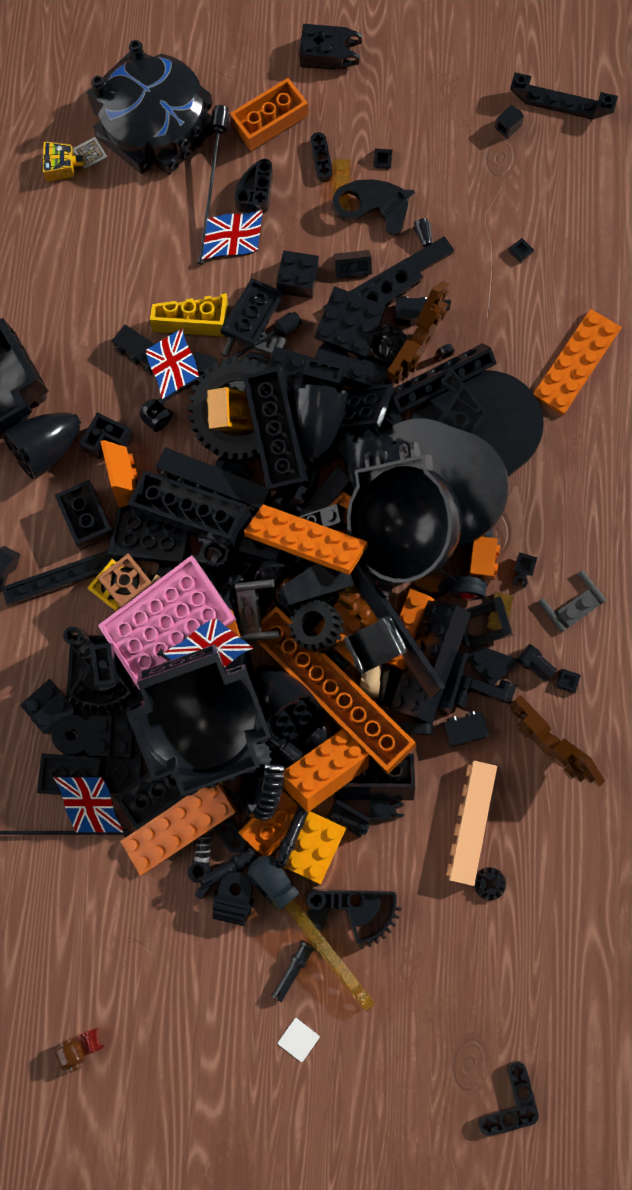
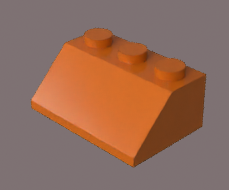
[100,440,138,508]

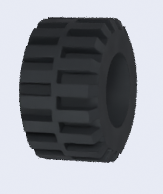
[289,600,344,653]

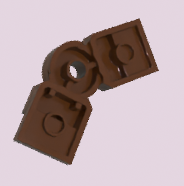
[386,281,449,387]
[509,695,605,787]

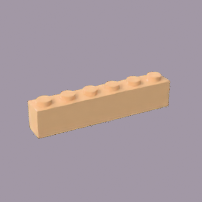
[446,761,497,886]

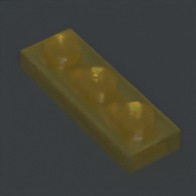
[333,159,351,211]

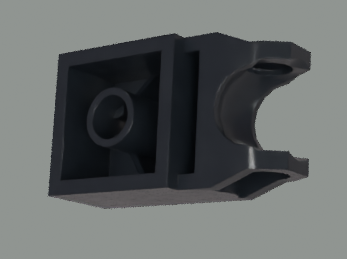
[299,24,362,70]

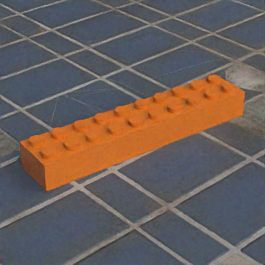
[255,606,416,774]

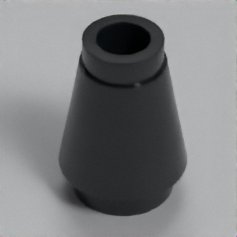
[413,218,433,247]

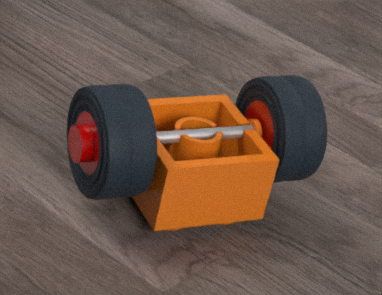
[451,528,500,601]

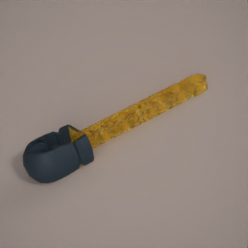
[247,855,375,1012]

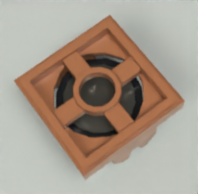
[97,554,152,608]

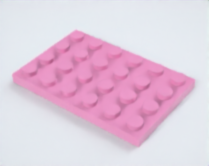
[98,555,236,690]

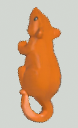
[339,591,378,626]

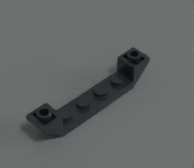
[510,72,618,120]

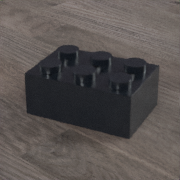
[55,480,113,551]

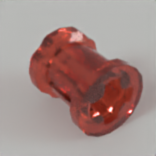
[80,1027,104,1055]

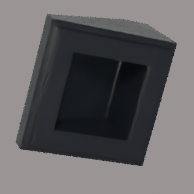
[373,148,393,168]

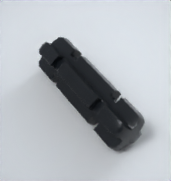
[330,810,369,835]

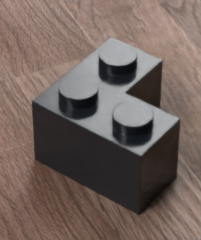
[79,412,133,459]

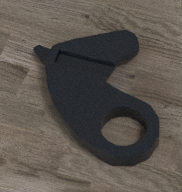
[332,179,415,236]

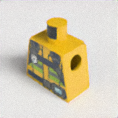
[43,142,85,182]

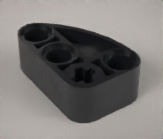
[235,159,273,214]

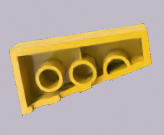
[150,293,228,337]

